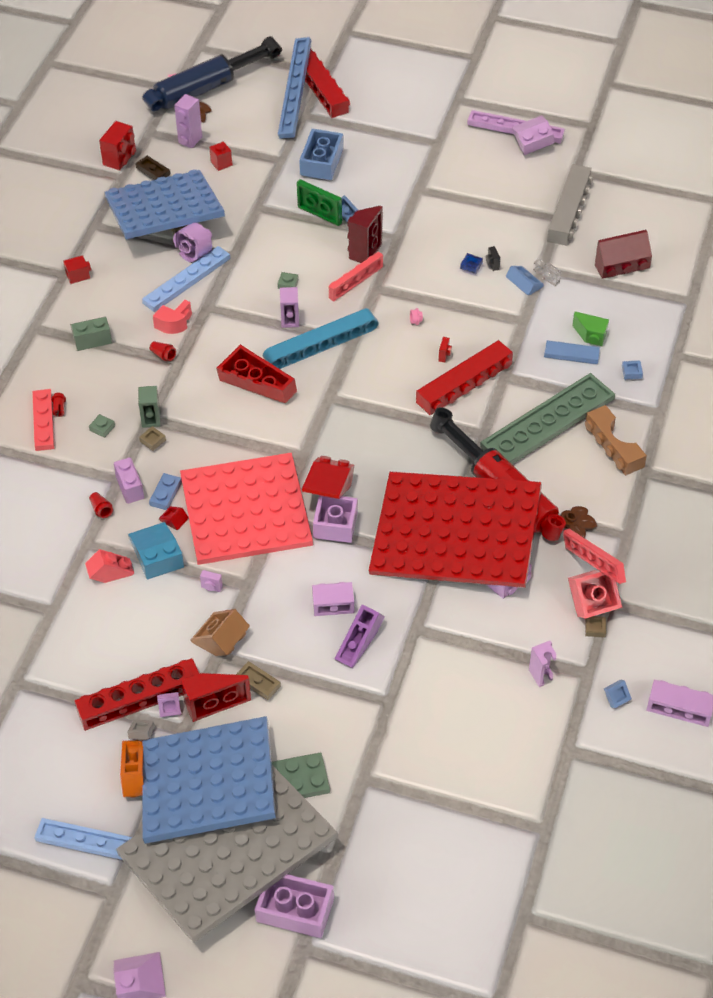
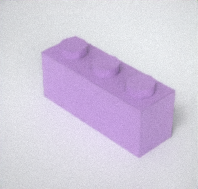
[174,94,202,148]
[646,679,713,727]

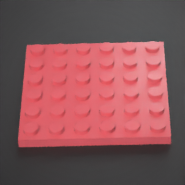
[180,452,313,565]

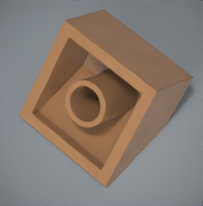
[190,609,250,656]

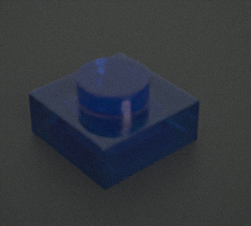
[460,253,483,274]

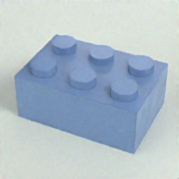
[299,129,343,180]

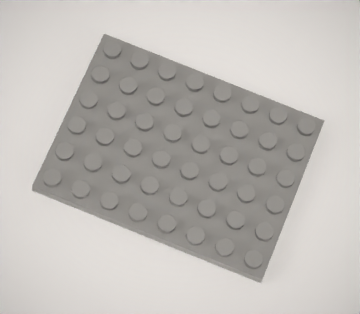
[116,765,338,943]

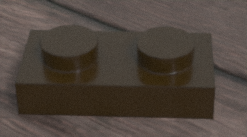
[135,155,171,180]

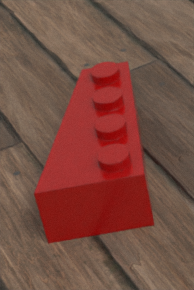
[216,344,297,403]

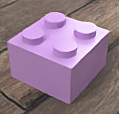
[313,495,358,543]

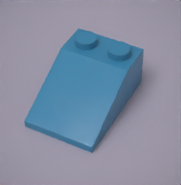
[128,522,184,580]

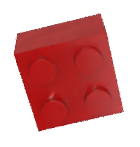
[99,120,136,171]

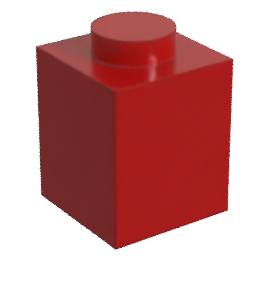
[209,141,233,171]
[63,255,92,284]

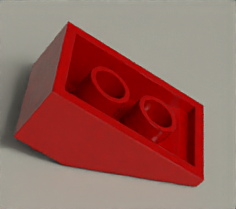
[302,456,354,499]
[181,673,251,722]

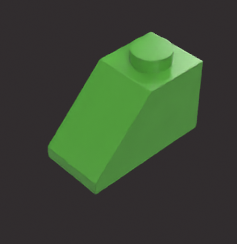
[572,311,609,346]

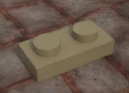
[237,661,281,700]

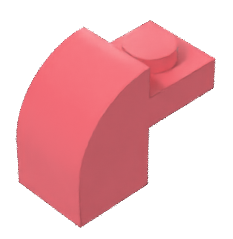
[153,300,192,334]

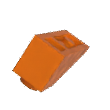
[120,740,144,798]

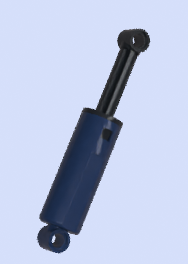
[142,36,282,111]

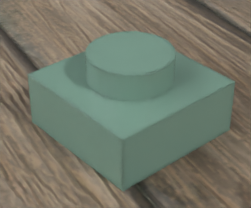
[277,272,299,289]
[89,414,115,438]

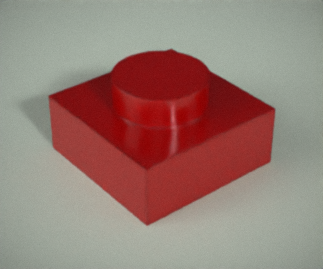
[438,337,452,363]

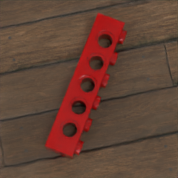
[74,658,199,731]

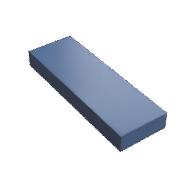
[544,340,600,364]

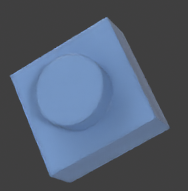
[622,360,643,379]
[604,679,632,708]

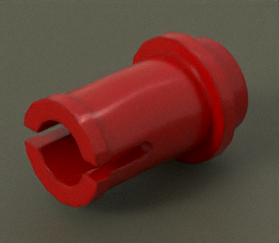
[51,392,66,417]

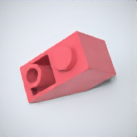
[85,549,134,583]

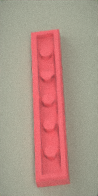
[563,529,626,584]

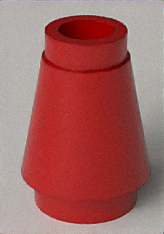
[149,341,176,361]
[89,492,113,518]

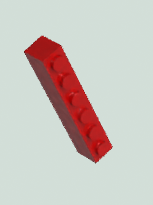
[305,48,350,118]
[416,340,513,415]

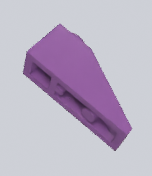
[334,604,385,668]

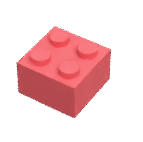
[568,569,622,618]

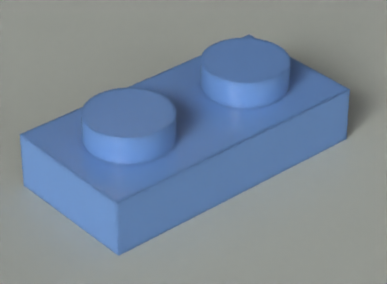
[149,473,182,510]

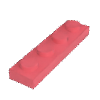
[329,252,383,302]
[32,389,54,451]

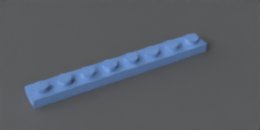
[278,37,312,139]

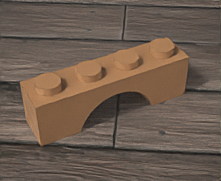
[585,405,647,476]

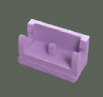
[529,641,556,687]

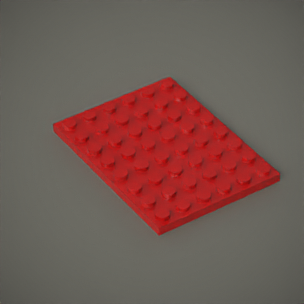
[368,471,542,588]

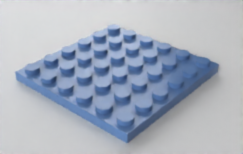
[104,170,225,239]
[142,716,276,844]

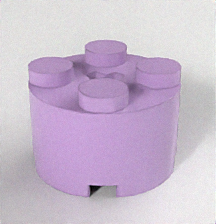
[173,222,212,262]

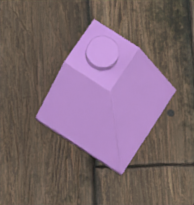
[114,952,166,998]

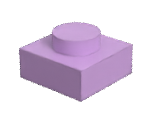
[200,570,223,592]
[157,692,181,717]

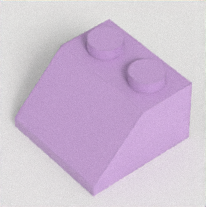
[512,115,554,155]

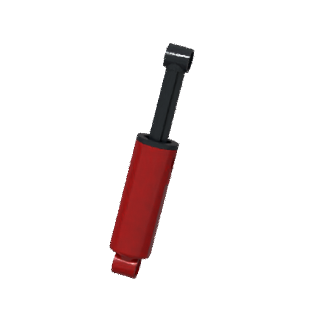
[430,407,566,541]

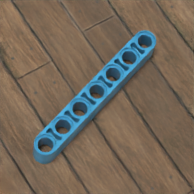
[262,309,379,369]

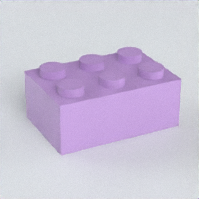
[255,874,334,939]

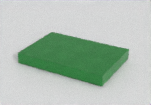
[297,179,342,226]

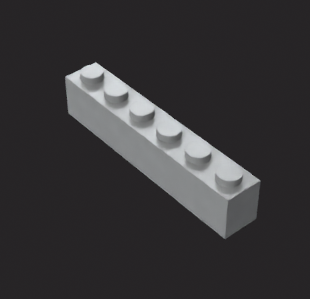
[547,164,593,246]

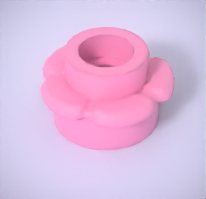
[410,308,423,325]

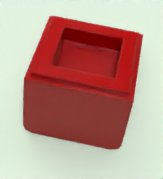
[159,506,189,530]

